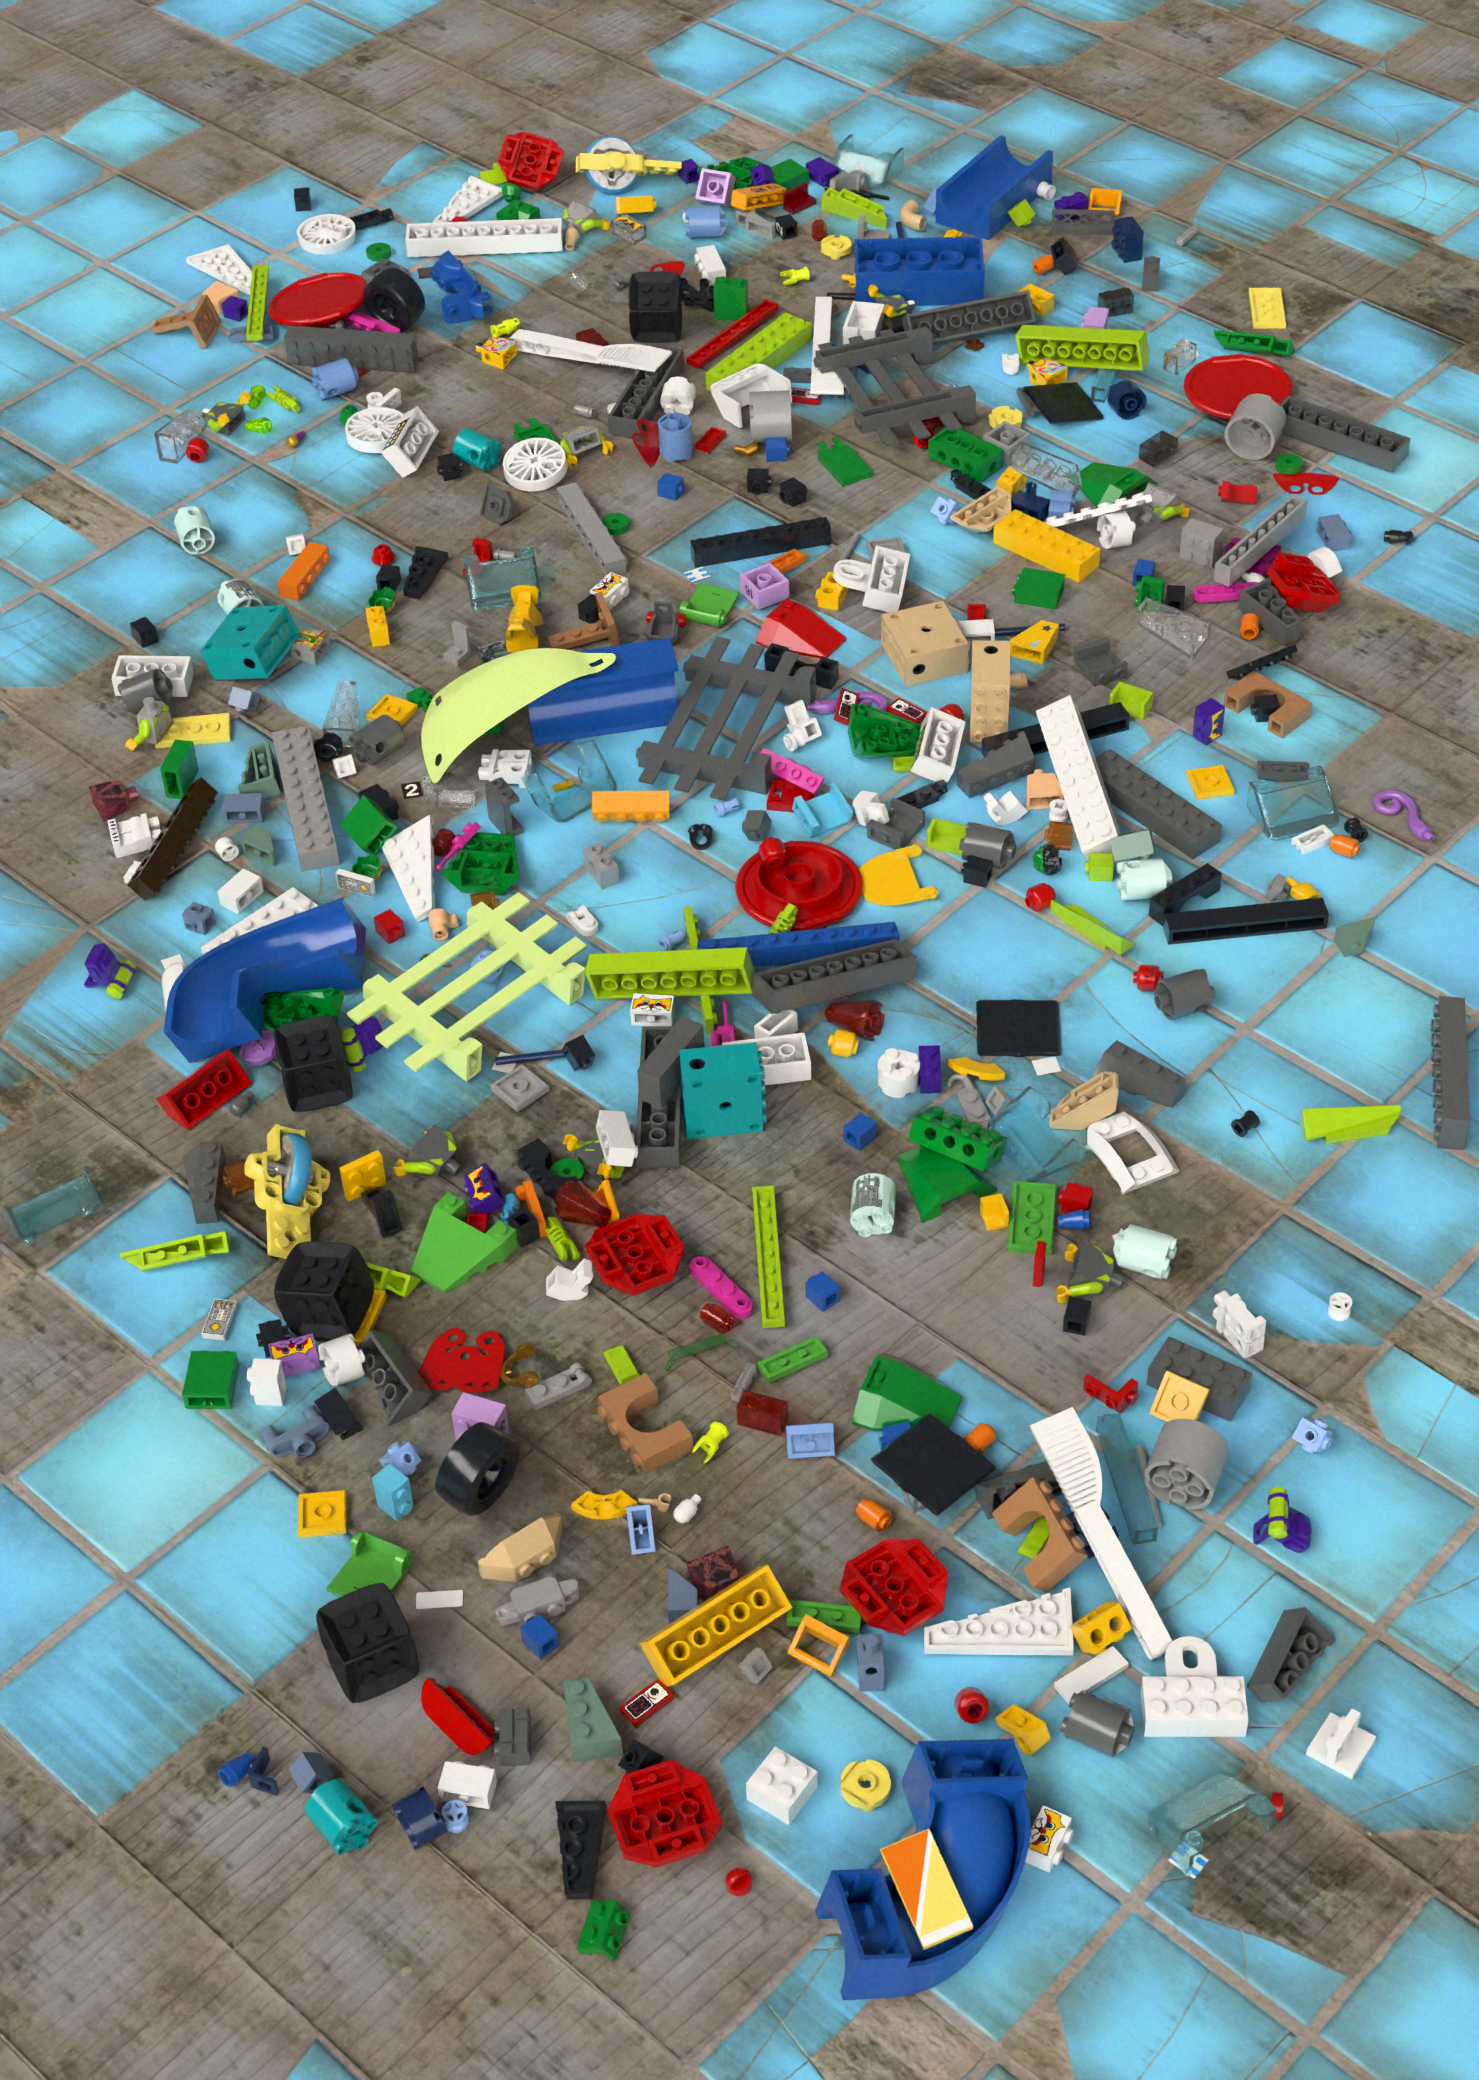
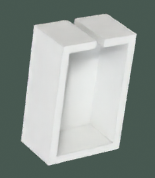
[843,301,885,344]

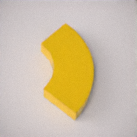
[948,1057,1005,1081]
[571,1489,638,1520]

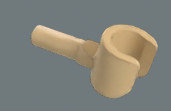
[638,1493,671,1512]

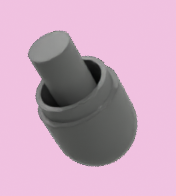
[229,1091,255,1116]

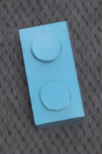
[372,1463,414,1521]

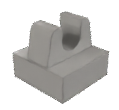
[1264,873,1289,901]
[985,1086,1014,1116]
[738,1647,772,1684]

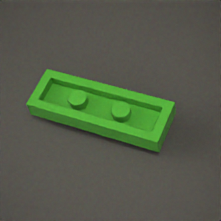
[757,1335,828,1384]
[786,1599,862,1634]

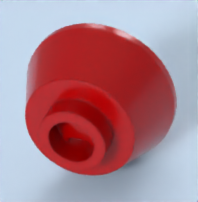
[913,425,935,449]
[371,544,395,567]

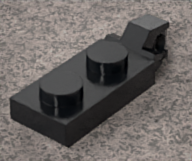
[350,208,394,230]
[950,469,991,500]
[896,780,948,809]

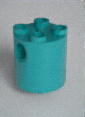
[453,428,502,471]
[304,1779,379,1855]

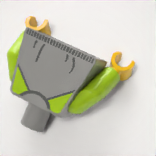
[562,199,610,235]
[560,426,613,469]
[1137,483,1191,526]
[125,697,174,751]

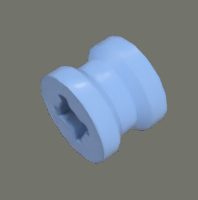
[442,1800,469,1833]

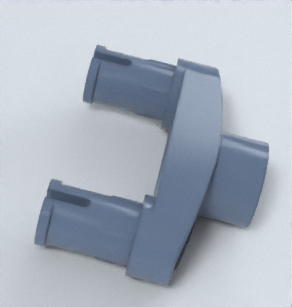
[260,1405,329,1457]

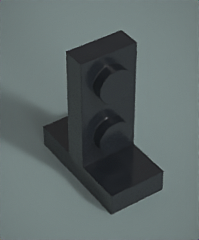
[360,1186,403,1237]

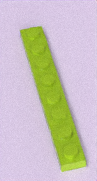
[246,265,269,342]
[683,906,717,1034]
[752,1186,785,1328]

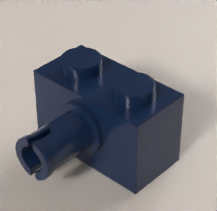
[1011,482,1050,522]

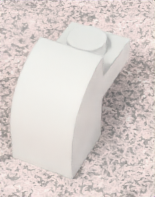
[1306,547,1342,578]
[784,700,822,742]
[853,791,890,826]
[984,791,1028,826]
[546,1259,593,1301]

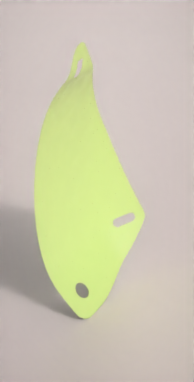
[421,648,616,783]

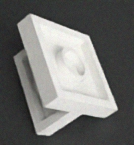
[1306,1709,1376,1779]

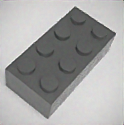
[1146,1337,1253,1422]

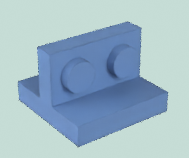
[786,1422,835,1459]

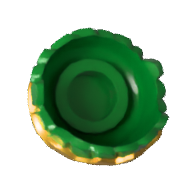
[368,587,396,614]
[351,853,382,882]

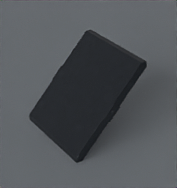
[1024,382,1104,424]
[976,999,1061,1057]
[871,1414,996,1516]

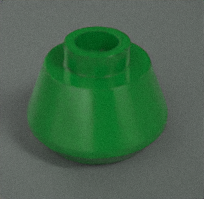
[501,183,522,203]
[339,405,359,425]

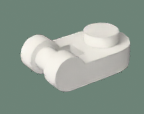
[1002,354,1019,375]
[566,905,599,936]

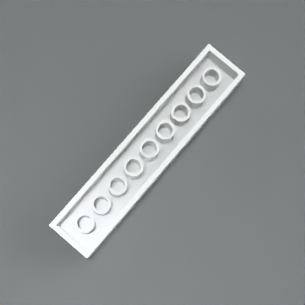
[405,218,563,258]
[1036,695,1121,861]

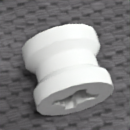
[1036,181,1056,200]
[366,392,383,408]
[783,728,806,752]
[1049,799,1068,823]
[215,837,239,861]
[1328,1292,1352,1321]

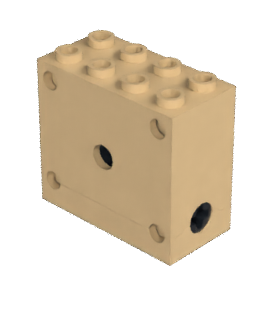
[881,601,971,687]
[970,640,1010,742]

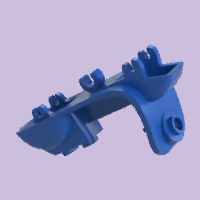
[431,251,492,324]

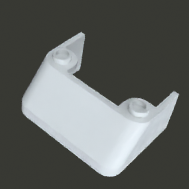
[711,364,792,428]

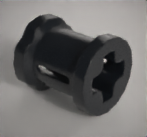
[1344,817,1368,843]
[1231,1110,1260,1137]

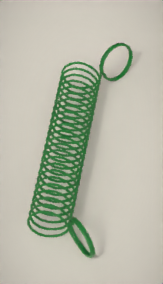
[665,1333,739,1370]

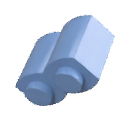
[1048,490,1076,519]

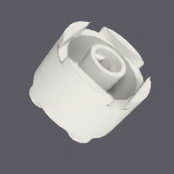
[660,377,696,415]
[1097,511,1135,549]
[878,1048,920,1098]
[318,1334,365,1387]

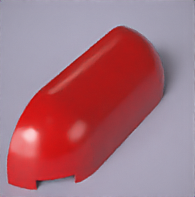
[421,1678,495,1755]

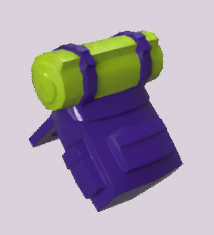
[84,943,137,1000]
[340,1015,383,1072]
[1253,1487,1312,1553]

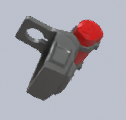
[646,601,687,645]

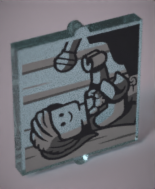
[476,640,511,664]

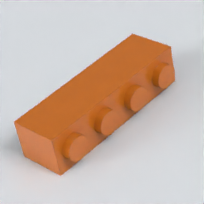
[277,542,331,601]

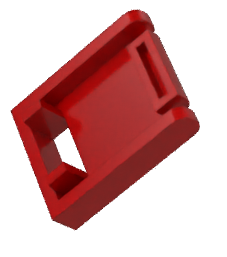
[766,778,817,813]

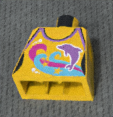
[476,337,517,370]
[1027,358,1068,385]

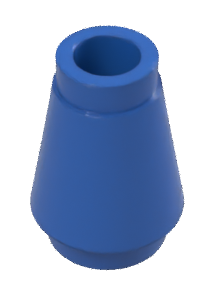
[1058,1209,1091,1230]
[218,1752,255,1787]

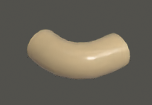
[900,200,926,232]

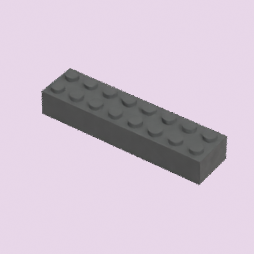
[902,290,1036,346]
[284,326,419,373]
[607,344,684,439]
[1279,395,1411,472]
[1096,749,1222,859]
[752,939,916,1014]
[1430,996,1470,1150]
[636,1026,682,1168]

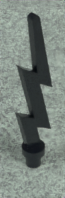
[824,185,889,200]

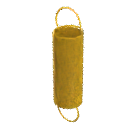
[548,779,577,792]

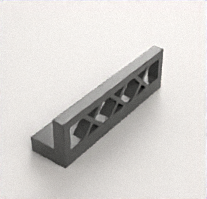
[1051,209,1115,235]

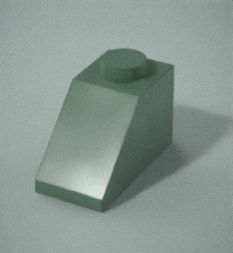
[240,826,276,866]
[1334,918,1375,957]

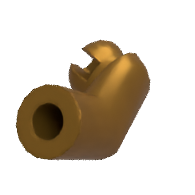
[734,442,760,456]

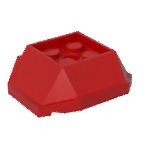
[497,132,564,191]
[1266,552,1343,613]
[585,1214,684,1296]
[840,1539,948,1636]
[607,1759,723,1868]

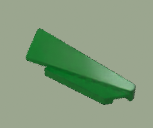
[1213,330,1295,357]

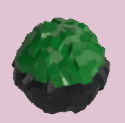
[1032,844,1062,875]

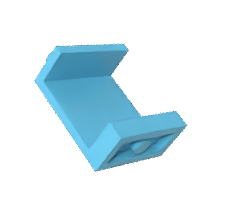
[792,782,854,838]

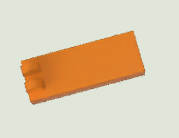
[764,549,807,574]
[516,1180,547,1239]

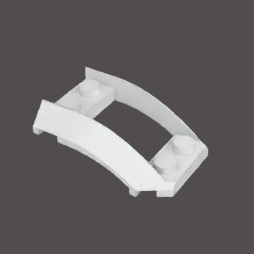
[1086,1111,1180,1194]

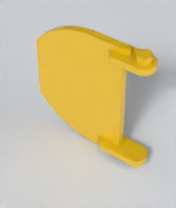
[859,844,938,906]

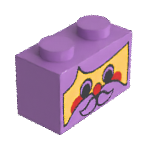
[268,1333,320,1377]

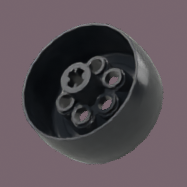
[363,267,425,332]
[435,1422,520,1516]

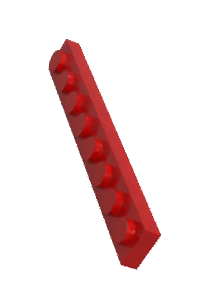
[686,299,779,369]

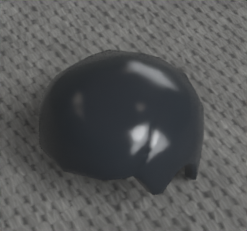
[314,732,343,762]

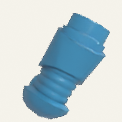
[500,1193,520,1225]

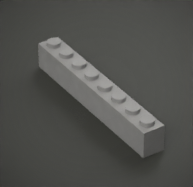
[556,482,628,576]
[1214,494,1308,587]

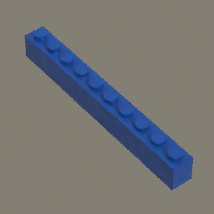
[697,922,900,967]

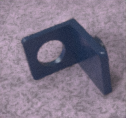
[248,1747,279,1796]

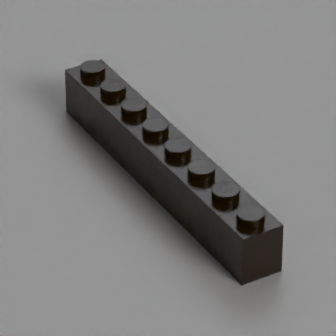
[127,777,218,900]

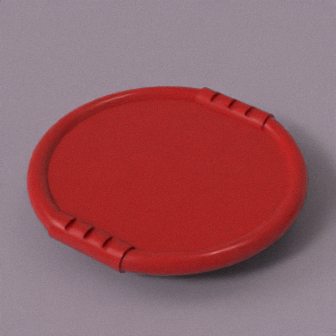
[268,272,367,328]
[1183,354,1293,420]
[735,840,863,932]

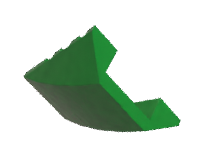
[697,157,769,190]
[441,832,519,895]
[897,1146,997,1223]

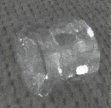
[570,272,589,292]

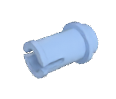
[713,798,739,816]
[658,930,684,951]

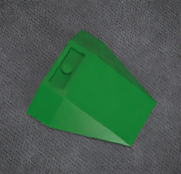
[1070,462,1157,512]
[848,703,922,759]
[261,988,345,1033]
[852,1353,963,1431]

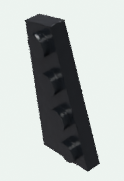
[403,546,448,599]
[1226,645,1298,679]
[555,1801,607,1899]

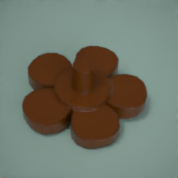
[966,339,984,351]

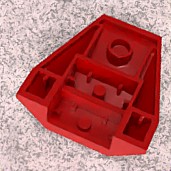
[756,598,846,659]

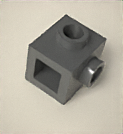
[742,810,772,841]

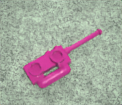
[436,821,481,870]
[710,1001,737,1047]

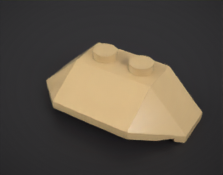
[950,486,1011,533]
[1049,1071,1119,1130]
[478,1513,562,1582]

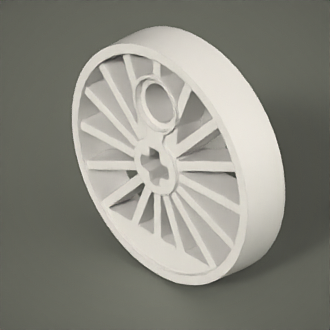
[297,214,356,255]
[345,407,403,453]
[503,438,568,492]

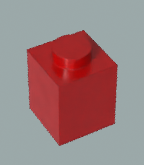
[373,909,405,944]
[1058,1182,1093,1213]

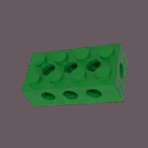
[928,427,1004,482]
[908,1106,1008,1172]

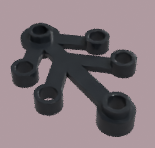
[680,277,714,312]

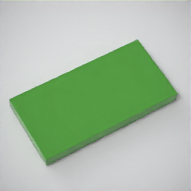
[1007,1181,1057,1255]

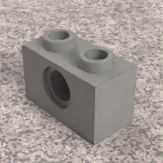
[583,843,619,889]

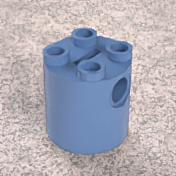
[685,205,726,239]
[311,358,359,400]
[658,413,693,463]

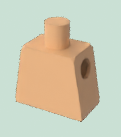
[202,281,240,314]
[1026,769,1063,810]

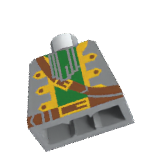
[290,628,331,666]

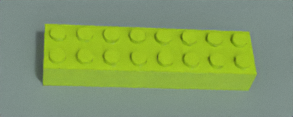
[706,313,811,391]
[1015,325,1150,371]
[585,947,755,999]

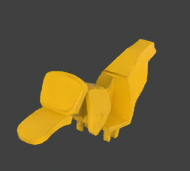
[505,585,543,654]

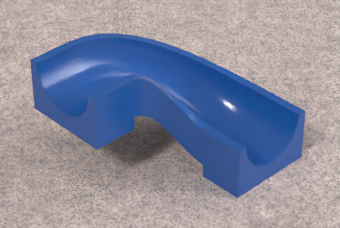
[164,897,366,1063]
[815,1739,1031,2001]

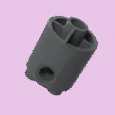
[118,669,173,714]
[349,714,405,766]
[959,822,1016,869]
[1154,969,1216,1020]
[1060,1690,1135,1757]

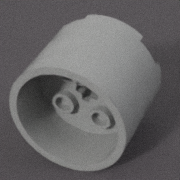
[749,390,792,443]
[1225,394,1286,460]
[1144,1419,1229,1510]

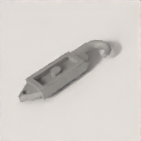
[947,1074,991,1129]

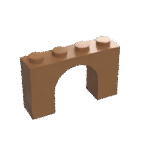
[1223,670,1312,739]
[597,1373,693,1474]
[992,1477,1088,1593]

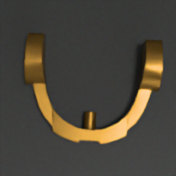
[500,1342,538,1387]

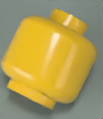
[827,1029,859,1058]

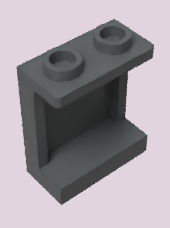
[1074,637,1128,687]
[484,777,524,837]
[867,798,925,850]

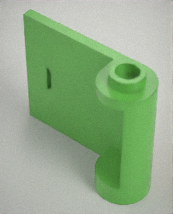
[679,583,739,627]
[327,1531,414,1597]

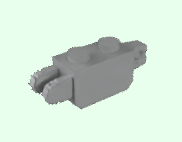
[495,1576,580,1627]

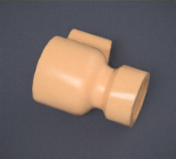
[429,908,459,941]

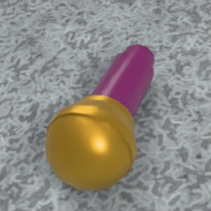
[286,431,305,447]

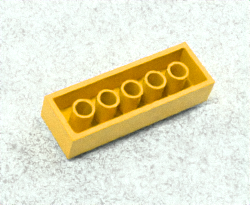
[993,509,1101,583]
[639,1565,792,1686]

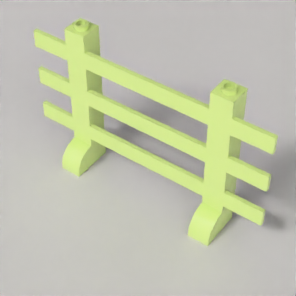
[347,892,587,1082]

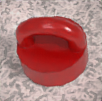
[1259,1792,1283,1819]
[726,1868,752,1896]

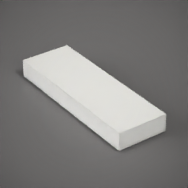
[1054,1646,1129,1704]

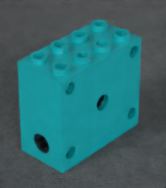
[200,605,300,680]
[679,1042,767,1139]

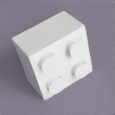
[746,1746,818,1825]

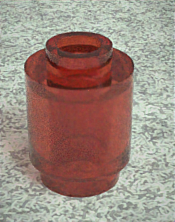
[811,219,827,242]
[432,828,455,857]
[700,1303,734,1334]

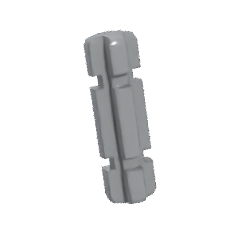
[1176,226,1198,246]
[730,1363,757,1403]

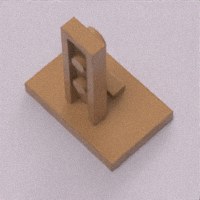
[151,294,221,349]
[547,592,619,649]

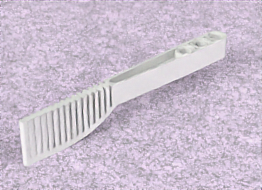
[810,296,844,395]
[509,329,672,372]
[1029,1407,1172,1660]

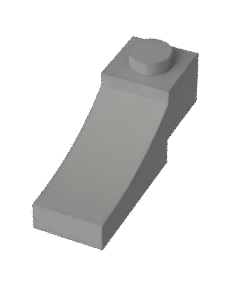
[829,169,867,192]
[736,209,775,240]

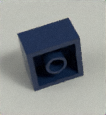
[1111,216,1144,263]

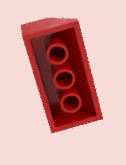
[156,1049,252,1130]

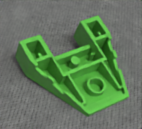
[411,1192,518,1293]

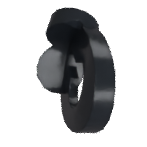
[688,824,713,850]

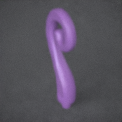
[807,691,888,715]
[1373,790,1435,842]

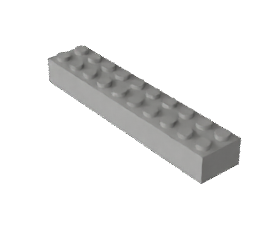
[271,726,340,872]

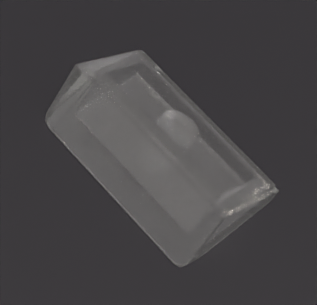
[437,789,478,808]

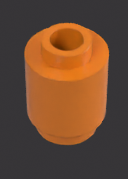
[1032,254,1056,275]
[1240,613,1260,640]
[1329,834,1361,858]
[964,1423,996,1454]
[856,1498,892,1532]

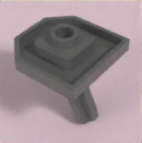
[480,482,514,524]

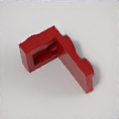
[1218,481,1257,504]
[462,537,493,578]
[1084,1374,1139,1414]

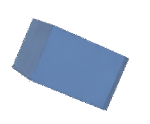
[626,1503,656,1555]

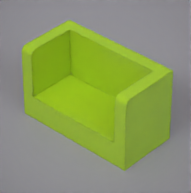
[1109,681,1153,719]
[927,818,966,856]

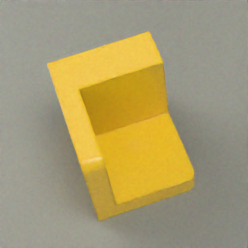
[980,1193,1009,1231]

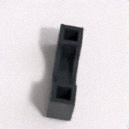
[764,643,839,690]
[1149,863,1222,926]
[517,1138,589,1215]

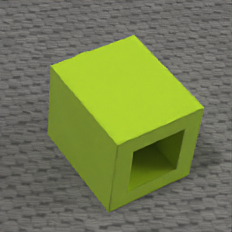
[1008,199,1036,227]
[1085,853,1114,881]

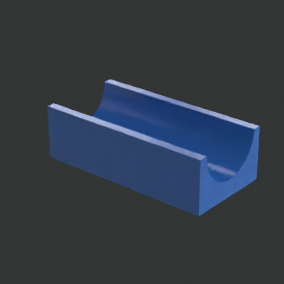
[936,135,1053,240]
[854,236,985,306]
[527,638,678,746]

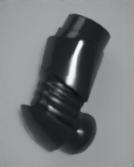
[1384,530,1414,544]

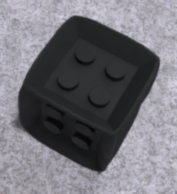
[629,271,682,343]
[274,1016,353,1112]
[274,1241,374,1340]
[316,1583,419,1703]

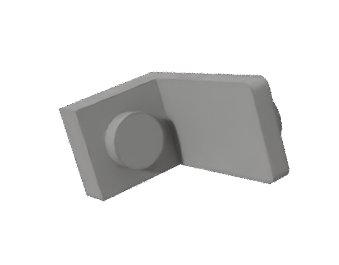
[858,216,890,239]
[443,621,471,666]

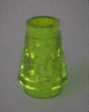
[248,385,266,409]
[245,417,272,434]

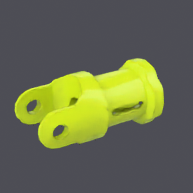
[780,267,810,285]
[490,318,520,337]
[692,1421,729,1464]

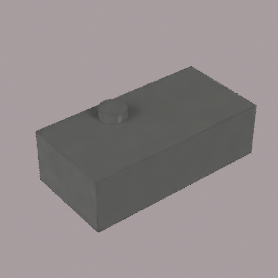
[637,1016,705,1108]

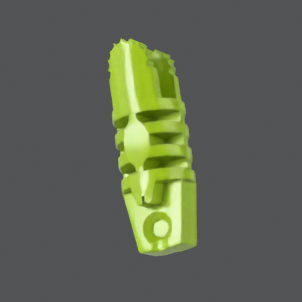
[266,385,301,413]
[768,903,798,934]
[545,1217,580,1261]

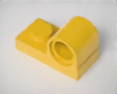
[995,1704,1050,1756]

